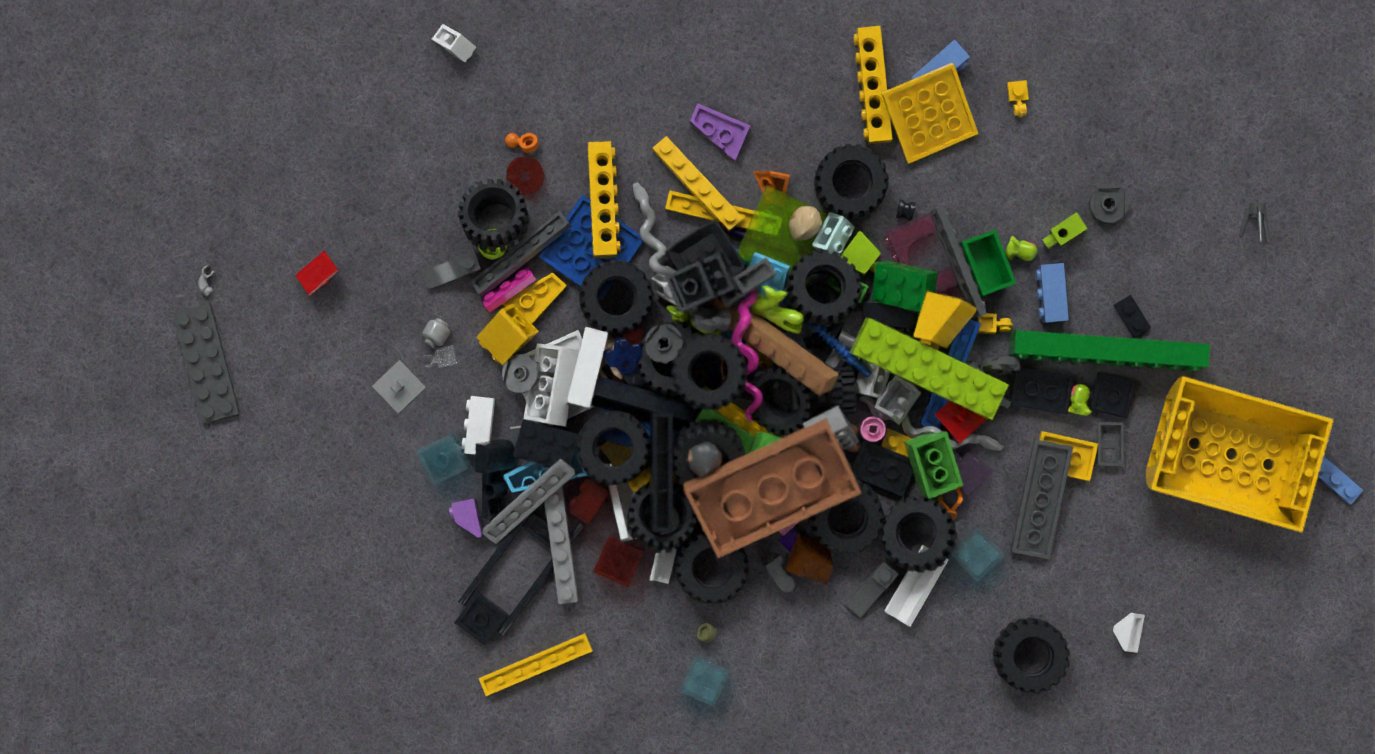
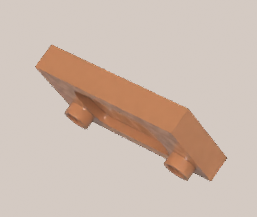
[684,418,861,558]

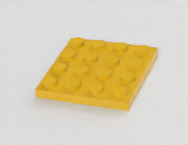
[881,63,978,164]

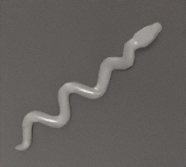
[633,182,693,311]
[859,396,1004,451]

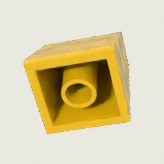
[914,292,977,350]
[476,304,539,365]

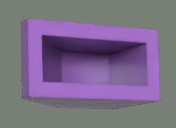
[449,498,483,537]

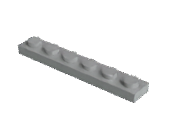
[482,459,575,544]
[545,486,579,604]

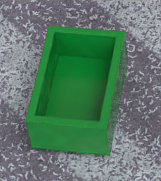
[958,229,1016,297]
[872,260,938,312]

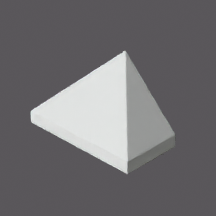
[1113,613,1145,653]

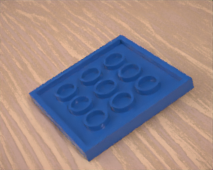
[539,195,643,301]

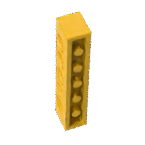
[853,26,892,144]
[588,141,620,259]

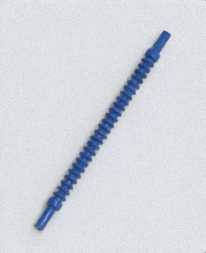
[733,245,872,378]

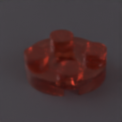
[506,157,545,195]

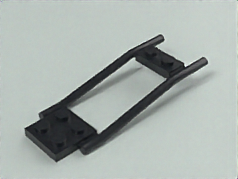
[454,511,585,645]

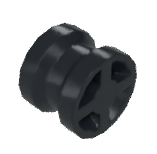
[896,199,915,221]

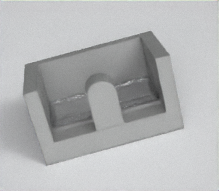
[874,375,921,425]

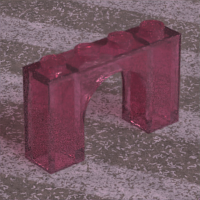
[884,213,958,294]

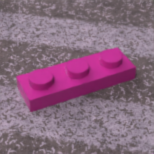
[481,267,536,313]

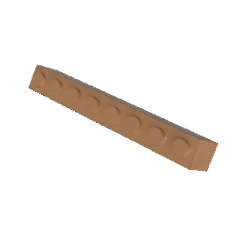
[704,297,839,395]

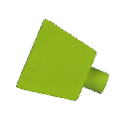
[1042,213,1087,249]
[840,231,881,276]

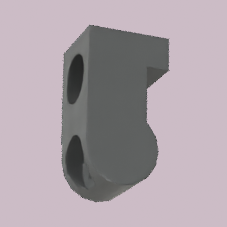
[764,555,795,592]

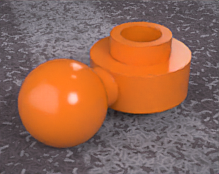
[505,133,539,153]

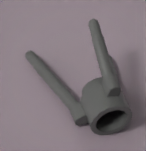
[1239,202,1270,244]

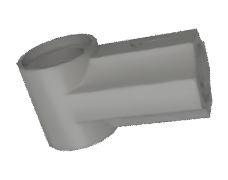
[825,330,856,367]

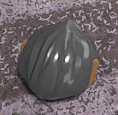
[687,442,721,477]

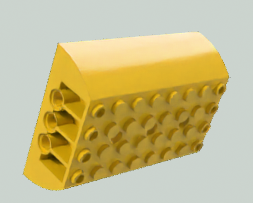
[1146,376,1334,532]

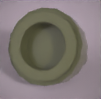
[697,623,718,643]

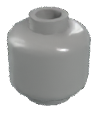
[422,318,450,348]

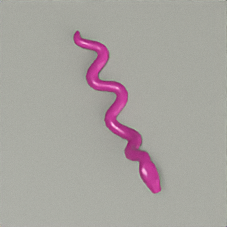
[731,267,763,422]

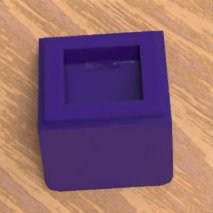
[778,528,797,553]

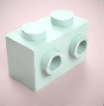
[812,212,855,256]

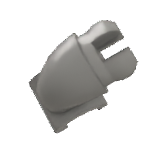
[198,266,215,296]

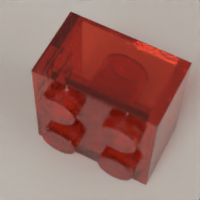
[569,478,610,525]
[593,535,644,587]

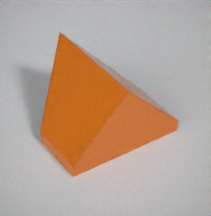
[753,171,790,207]

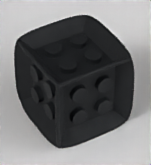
[665,220,747,277]

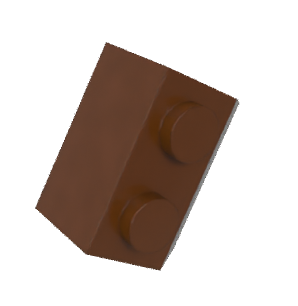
[785,533,833,585]

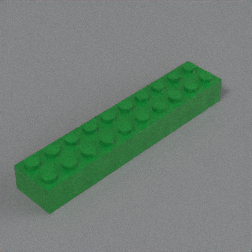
[1009,330,1210,372]

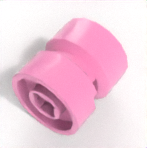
[859,417,886,442]

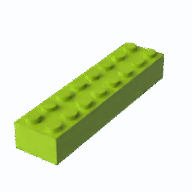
[849,318,1009,420]

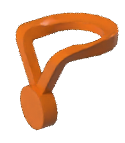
[938,487,963,520]

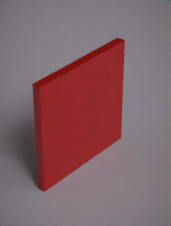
[295,251,339,296]
[934,401,987,444]

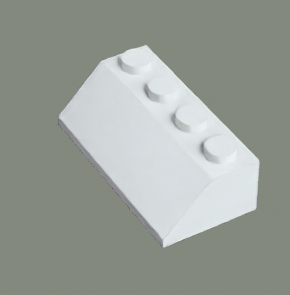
[523,343,579,426]

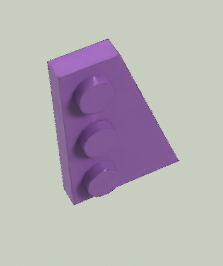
[690,103,750,161]

